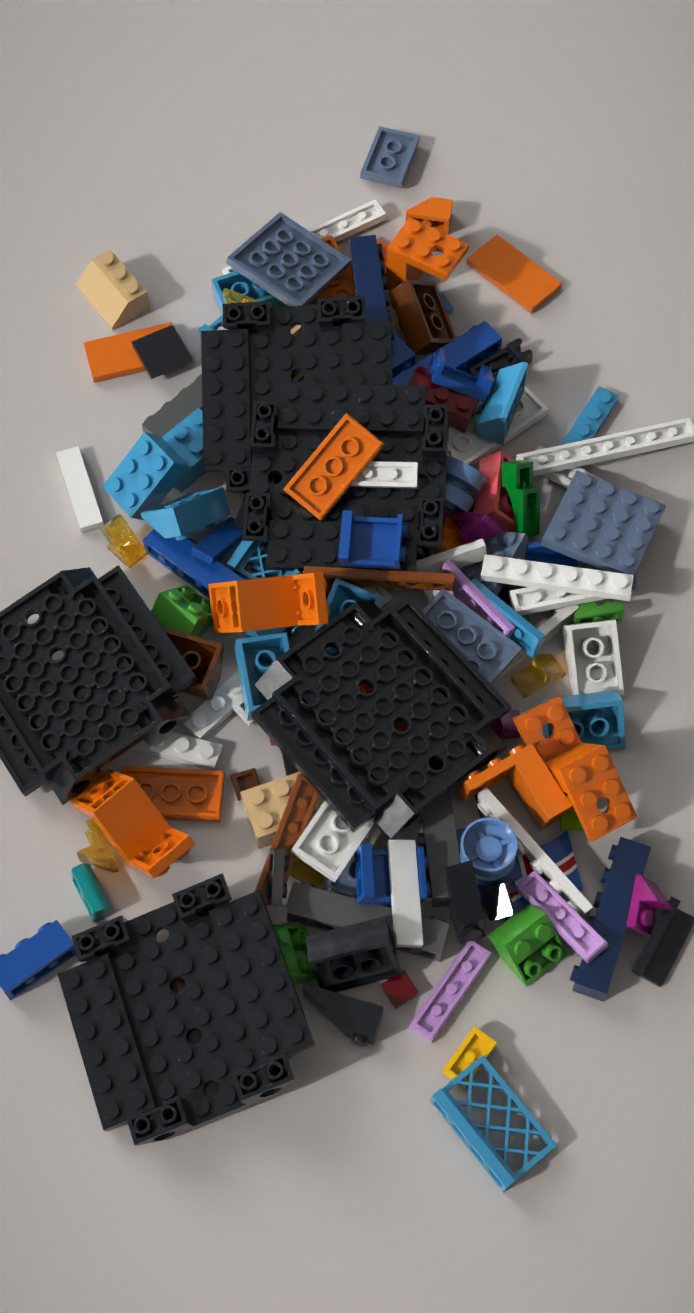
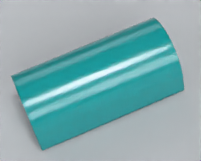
[71,863,113,923]

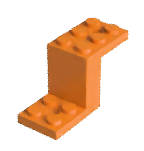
[350,217,469,291]
[208,572,330,633]
[512,696,638,842]
[458,743,574,831]
[70,769,195,879]

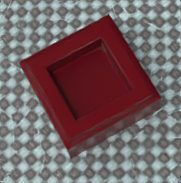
[381,970,419,1009]

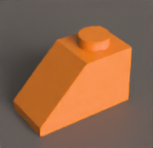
[405,197,453,234]

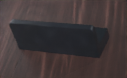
[632,896,694,987]

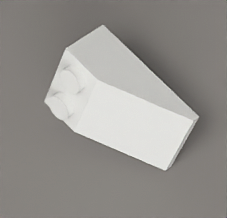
[561,620,624,696]

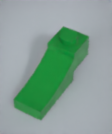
[502,460,540,537]

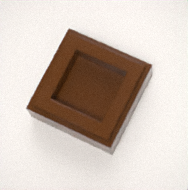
[230,768,260,801]

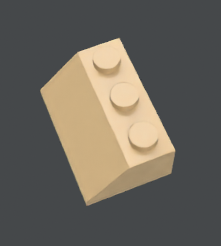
[76,249,150,330]

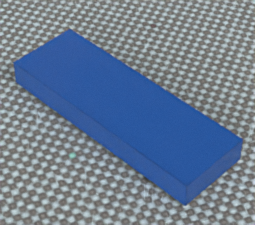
[191,516,243,565]

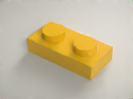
[442,1026,497,1090]

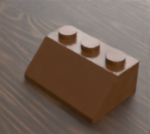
[388,279,456,355]
[161,626,224,700]

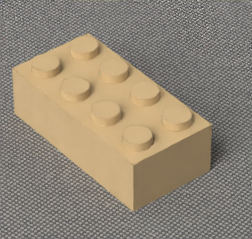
[240,772,325,849]

